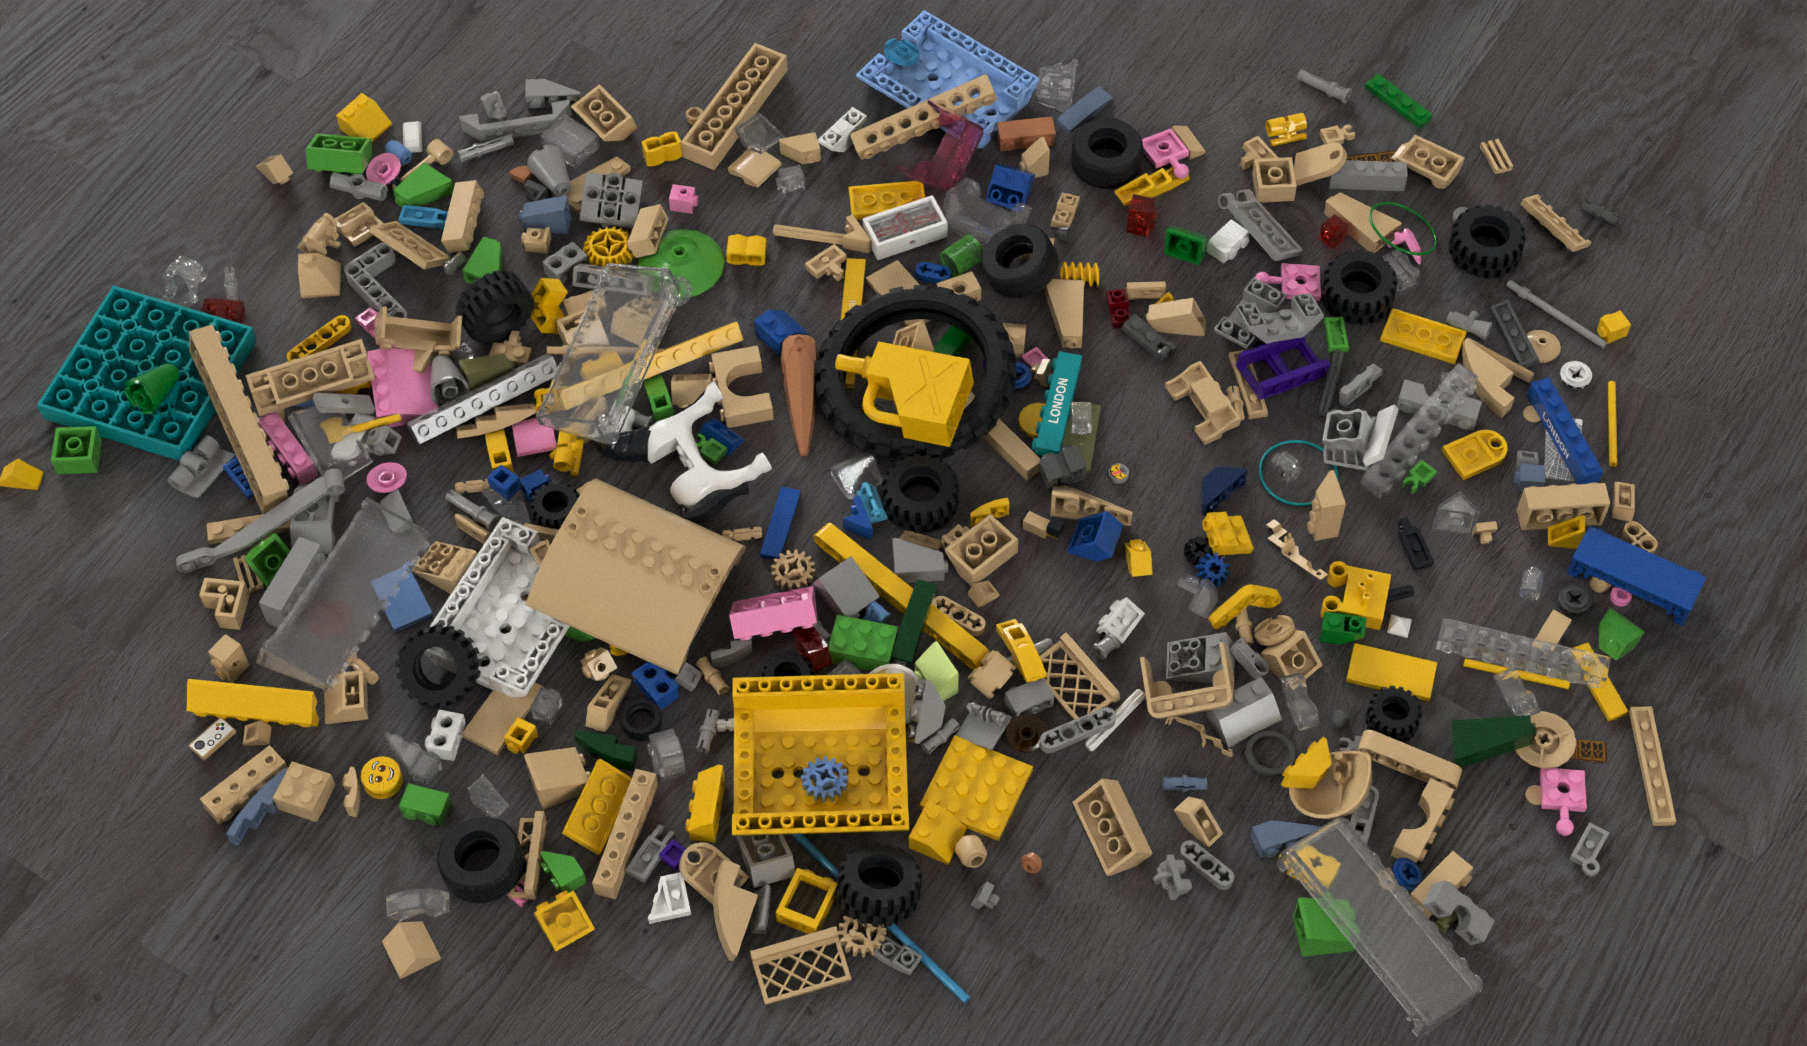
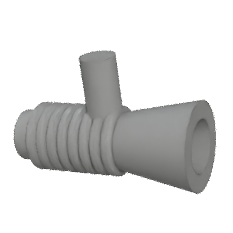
[1446,311,1492,341]

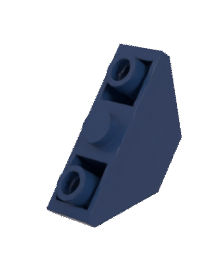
[1200,467,1248,516]

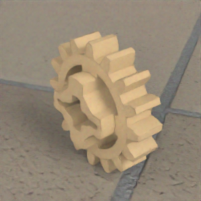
[771,549,816,591]
[838,916,886,958]

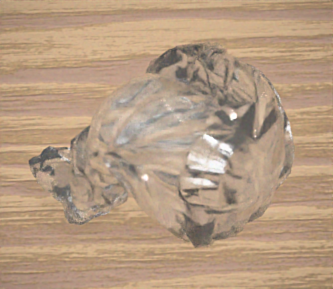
[160,256,207,308]

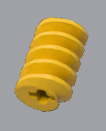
[1060,262,1099,287]

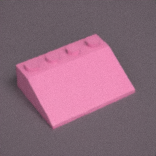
[367,348,438,428]
[729,586,818,641]

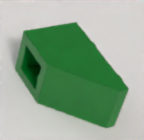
[1319,612,1366,645]

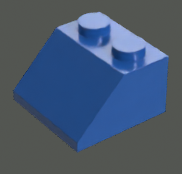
[754,310,810,357]
[1067,511,1123,561]

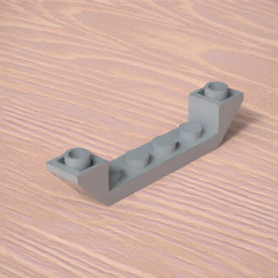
[459,100,572,142]

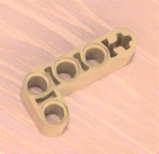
[1590,521,1658,593]

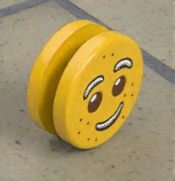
[361,756,403,799]

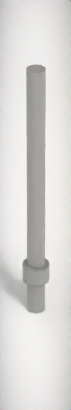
[1506,280,1608,349]

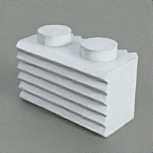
[1206,219,1249,263]

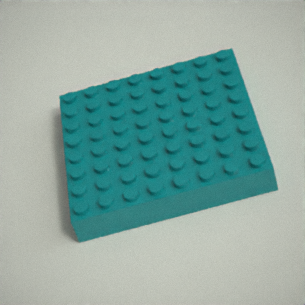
[37,285,257,461]

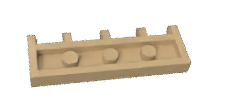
[1521,194,1591,252]

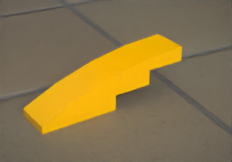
[1114,167,1190,206]

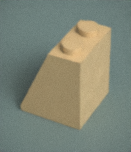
[524,747,590,810]

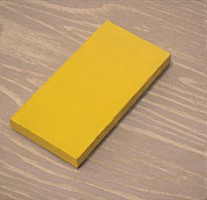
[848,180,925,220]
[1380,308,1467,365]
[1346,643,1437,701]
[562,758,632,855]

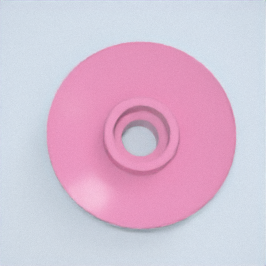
[366,153,401,185]
[366,462,407,493]

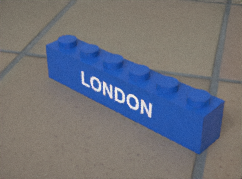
[1527,377,1603,485]

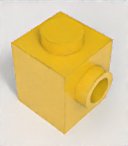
[1597,310,1631,344]

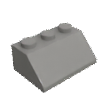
[1205,677,1282,749]

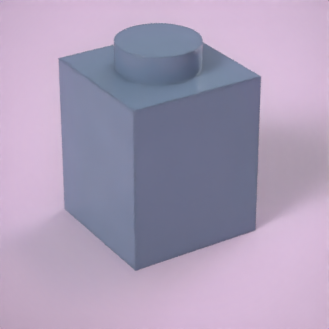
[1514,464,1545,492]

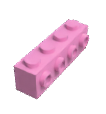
[259,411,318,484]

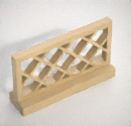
[1040,633,1120,726]
[750,926,851,1005]

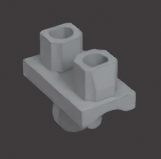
[480,91,508,123]
[1153,854,1192,900]

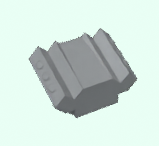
[1322,409,1376,471]

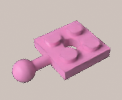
[1142,129,1189,179]
[1255,263,1321,301]
[1540,768,1587,836]

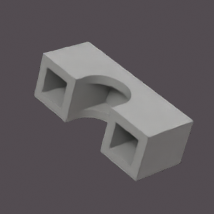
[1422,880,1495,945]

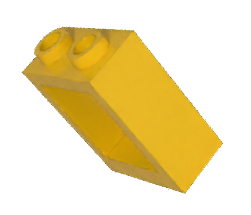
[776,868,837,934]

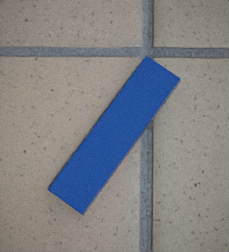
[760,487,801,560]

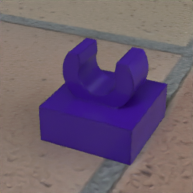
[659,839,690,871]

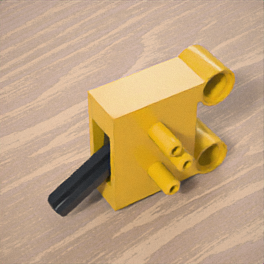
[1320,561,1415,630]

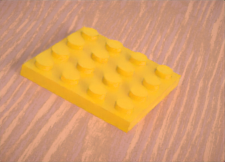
[919,735,1033,841]

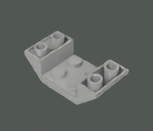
[1214,278,1287,349]
[1236,293,1324,343]
[290,484,340,554]

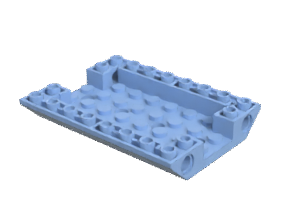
[856,10,1039,148]

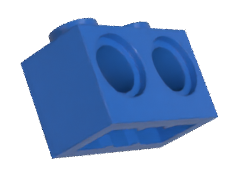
[632,662,679,710]

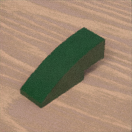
[574,730,637,771]

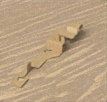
[1266,519,1328,580]
[1165,716,1233,757]

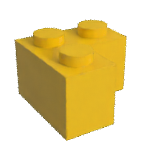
[531,278,568,334]

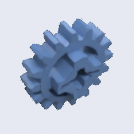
[801,756,848,803]

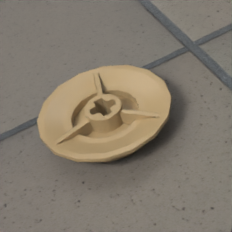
[1515,711,1576,769]

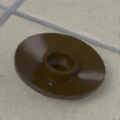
[1006,714,1048,753]

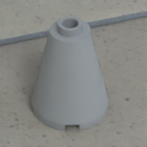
[527,145,571,196]
[430,355,470,406]

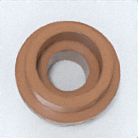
[1021,853,1042,873]

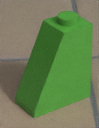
[393,163,454,207]
[462,237,503,284]
[1599,608,1645,661]

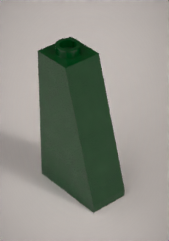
[1452,715,1536,768]

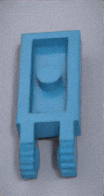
[398,205,448,230]

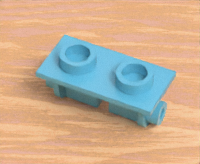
[856,482,888,524]

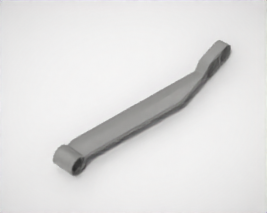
[176,469,345,573]

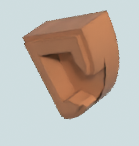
[509,166,533,184]

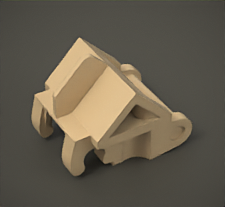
[297,213,341,258]

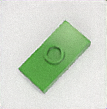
[1323,317,1349,353]

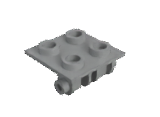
[956,702,1012,750]

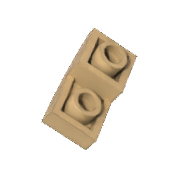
[1051,193,1080,228]
[342,766,361,817]

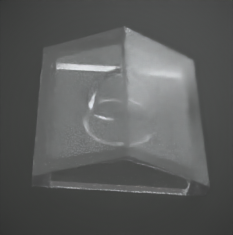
[734,112,785,154]

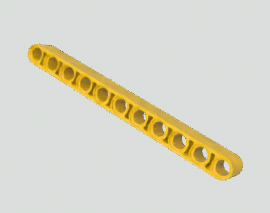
[813,523,990,670]

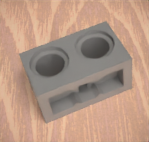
[543,242,588,284]

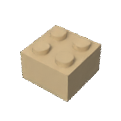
[1252,157,1297,202]
[273,761,336,822]

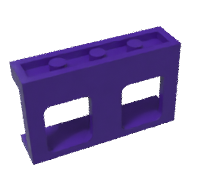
[1236,334,1330,400]

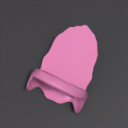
[1387,228,1421,265]

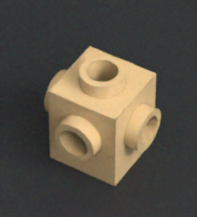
[580,647,617,681]

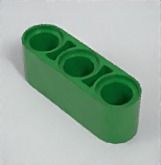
[933,326,972,357]

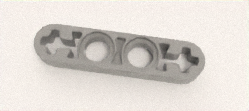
[1039,707,1116,753]

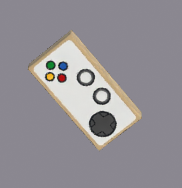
[189,717,236,761]

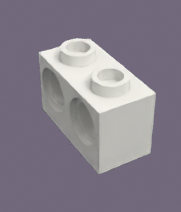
[425,710,466,761]

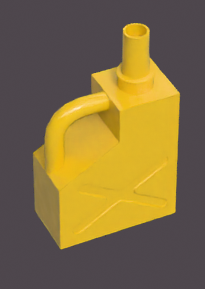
[835,341,974,447]

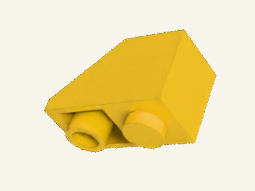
[1124,539,1153,577]

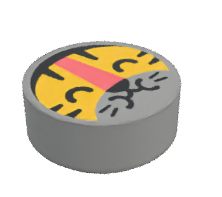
[1109,463,1129,484]

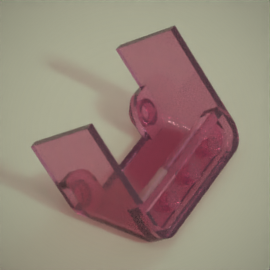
[896,100,983,193]

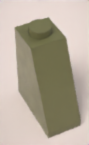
[459,353,516,391]

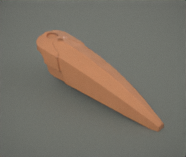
[781,334,819,456]

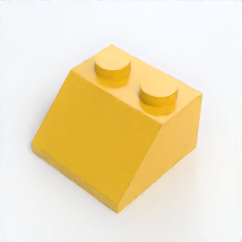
[336,93,392,142]
[909,801,967,865]

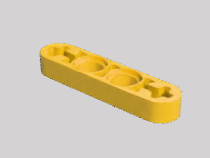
[286,315,352,362]

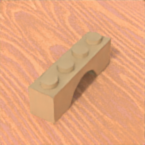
[1391,778,1455,864]

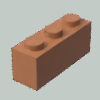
[997,117,1056,151]

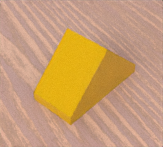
[0,458,44,490]
[1548,515,1585,549]

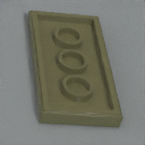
[1060,401,1101,474]

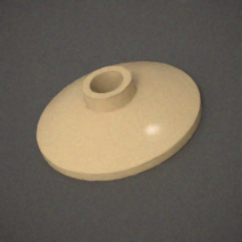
[1526,330,1561,363]

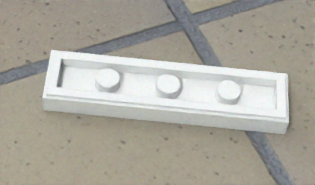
[1363,404,1399,466]

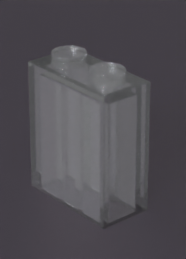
[540,114,600,170]

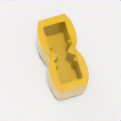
[641,132,682,166]
[726,234,767,266]

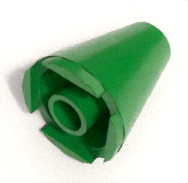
[124,363,180,415]

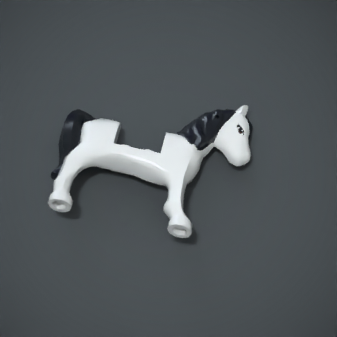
[585,382,772,523]

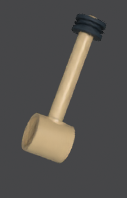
[390,139,453,189]

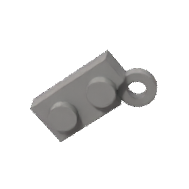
[1569,822,1609,876]

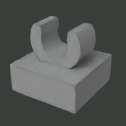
[971,882,1000,909]

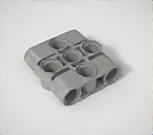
[579,172,643,229]

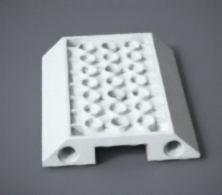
[423,517,570,698]

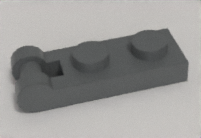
[1121,314,1176,361]

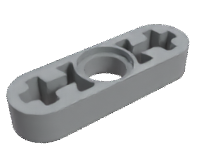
[1180,840,1234,890]

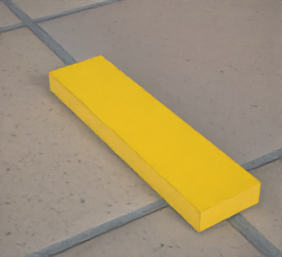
[1568,643,1629,722]

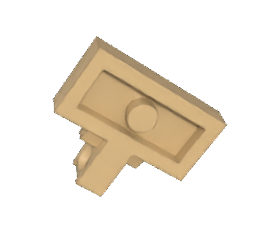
[1240,136,1279,170]
[805,244,847,282]
[489,330,532,367]

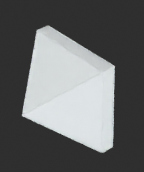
[1387,614,1412,638]

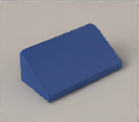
[699,419,744,455]

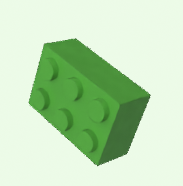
[306,133,372,175]
[827,615,898,671]

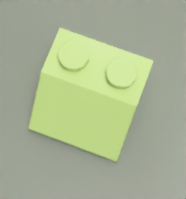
[914,641,958,701]

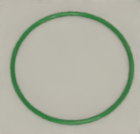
[1369,202,1437,256]

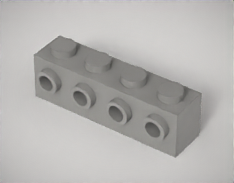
[1328,160,1407,191]

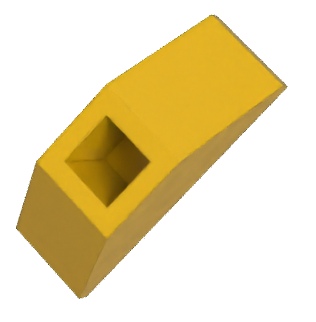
[1281,737,1332,789]

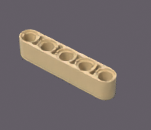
[1357,730,1462,791]

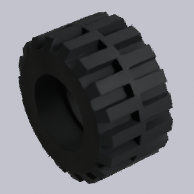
[530,481,580,529]
[761,652,814,677]
[1365,686,1422,742]

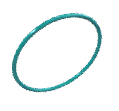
[1259,440,1338,506]

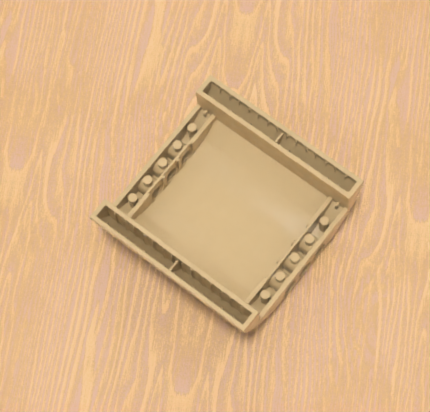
[525,479,746,675]

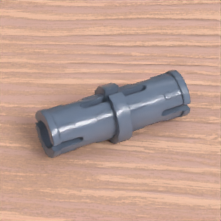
[1162,775,1207,792]

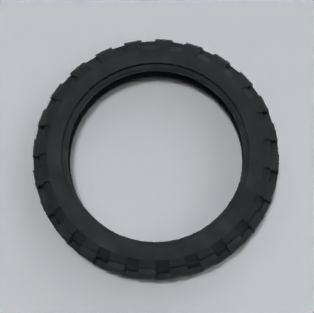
[815,285,1017,462]

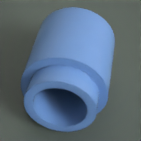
[384,140,412,166]

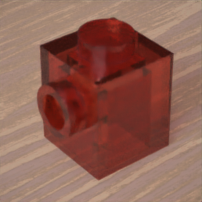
[1319,214,1348,249]

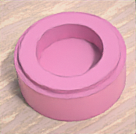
[1610,587,1632,606]

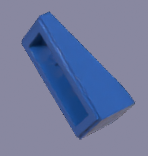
[223,456,254,499]

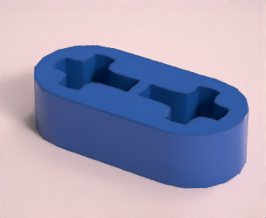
[916,262,951,284]

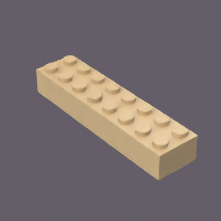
[681,43,787,170]

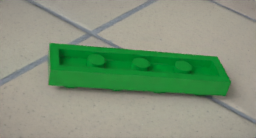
[1365,73,1433,129]

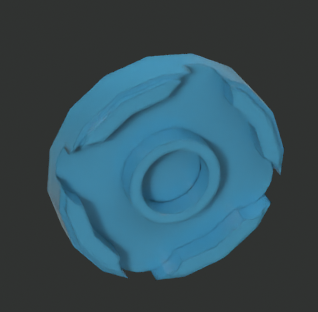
[883,38,920,66]

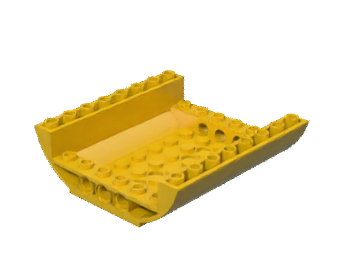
[732,673,909,836]

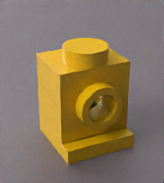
[504,717,538,754]

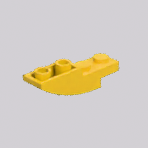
[996,619,1047,683]

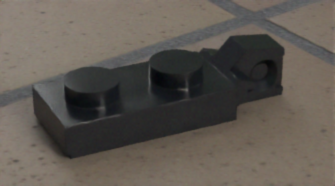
[1398,517,1434,571]

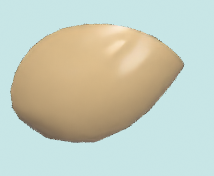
[1289,751,1372,820]

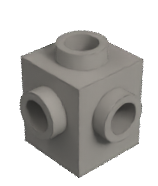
[365,426,402,456]

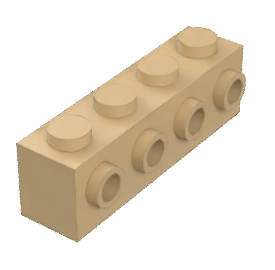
[441,180,484,253]
[200,745,288,825]

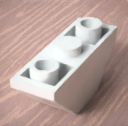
[818,107,867,152]

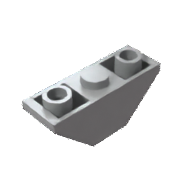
[906,679,946,744]

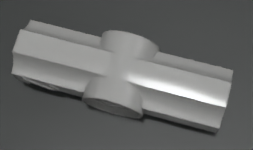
[329,172,388,201]

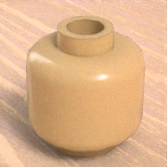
[955,835,987,868]

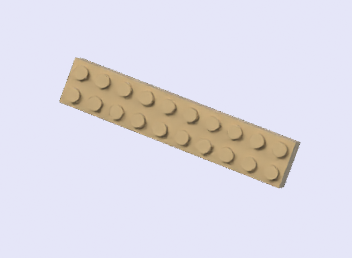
[189,325,289,514]

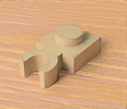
[1319,125,1355,144]

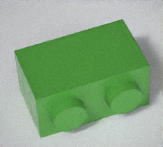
[399,783,452,825]

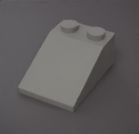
[735,834,795,888]

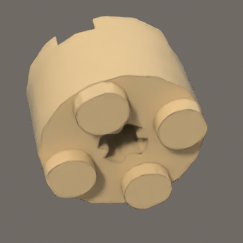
[968,650,1016,699]

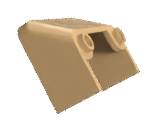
[374,306,462,356]
[1140,642,1234,719]

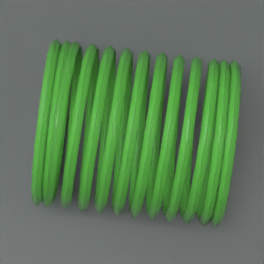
[940,235,984,277]

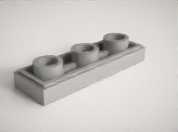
[312,393,375,414]

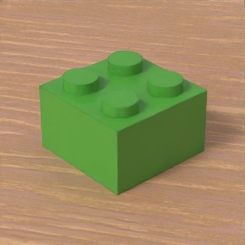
[51,426,102,474]

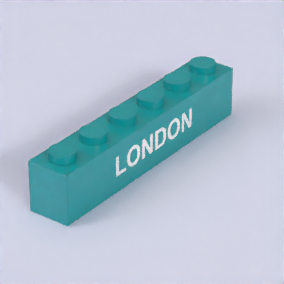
[1032,351,1082,459]

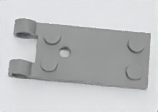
[1218,189,1303,261]

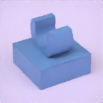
[863,601,891,624]

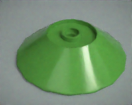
[637,229,725,299]

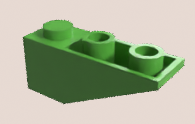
[643,373,674,422]

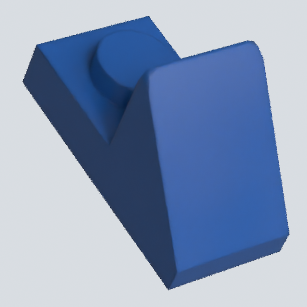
[843,495,873,540]

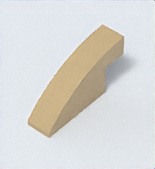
[1461,339,1514,418]
[714,859,758,961]

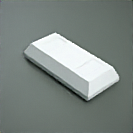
[403,121,423,153]

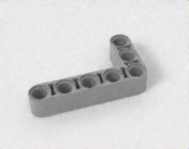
[344,242,408,318]

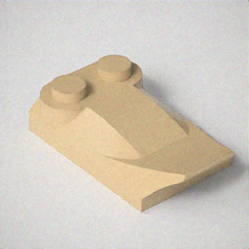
[1391,135,1465,189]

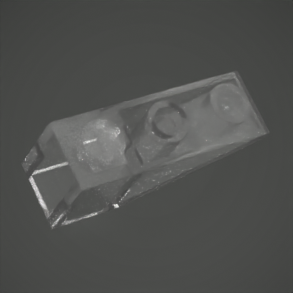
[384,732,443,788]

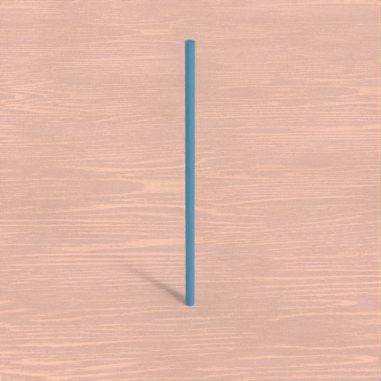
[791,834,970,1004]

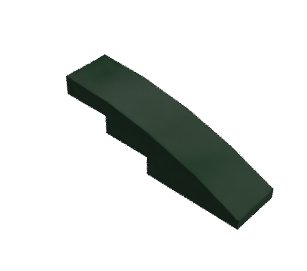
[891,579,937,664]

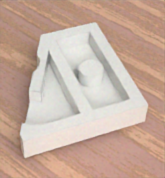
[648,872,691,924]

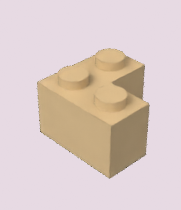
[199,578,250,630]

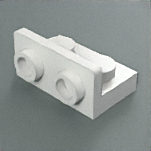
[1096,597,1145,645]

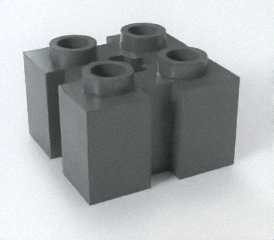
[1039,445,1086,493]

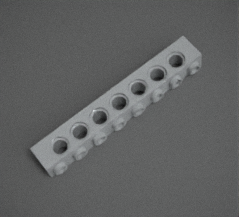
[406,354,560,444]

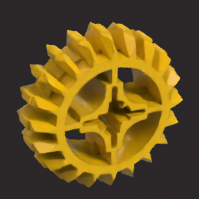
[583,225,634,269]

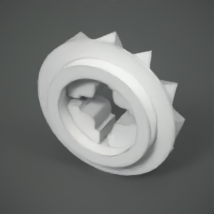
[1560,361,1592,389]

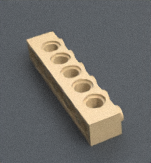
[592,769,658,899]

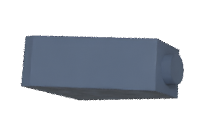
[519,196,572,235]

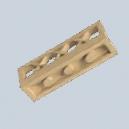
[509,811,547,900]

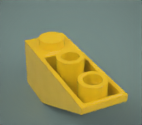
[485,428,514,473]

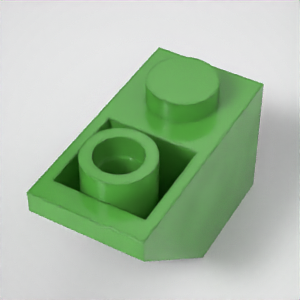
[539,851,587,893]

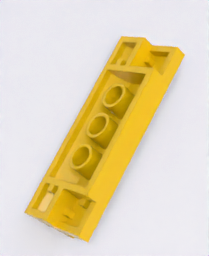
[187,679,319,727]

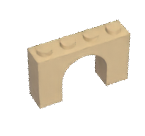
[709,345,774,428]

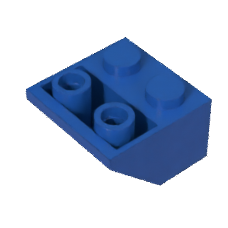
[985,164,1035,212]

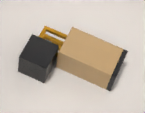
[1021,510,1065,540]

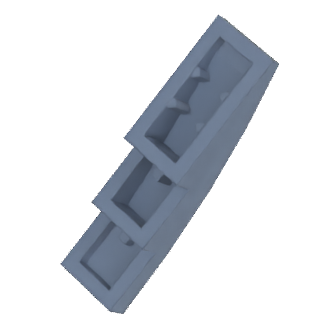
[1056,86,1113,135]
[226,767,288,846]

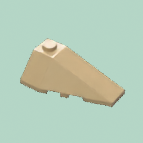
[1050,485,1132,526]

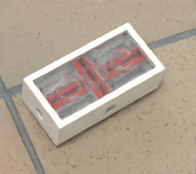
[863,195,948,260]

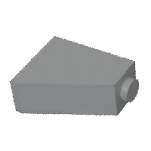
[892,538,948,583]

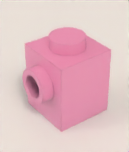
[669,184,699,214]

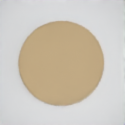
[1523,405,1541,422]
[1525,785,1541,805]

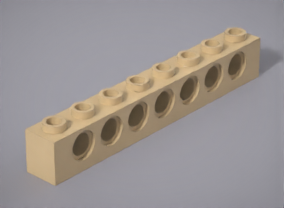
[850,74,998,160]

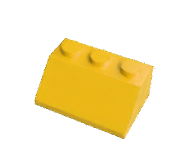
[685,765,726,843]

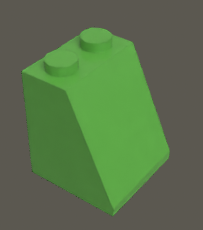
[1293,897,1359,957]

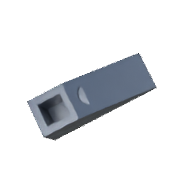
[1250,820,1323,859]

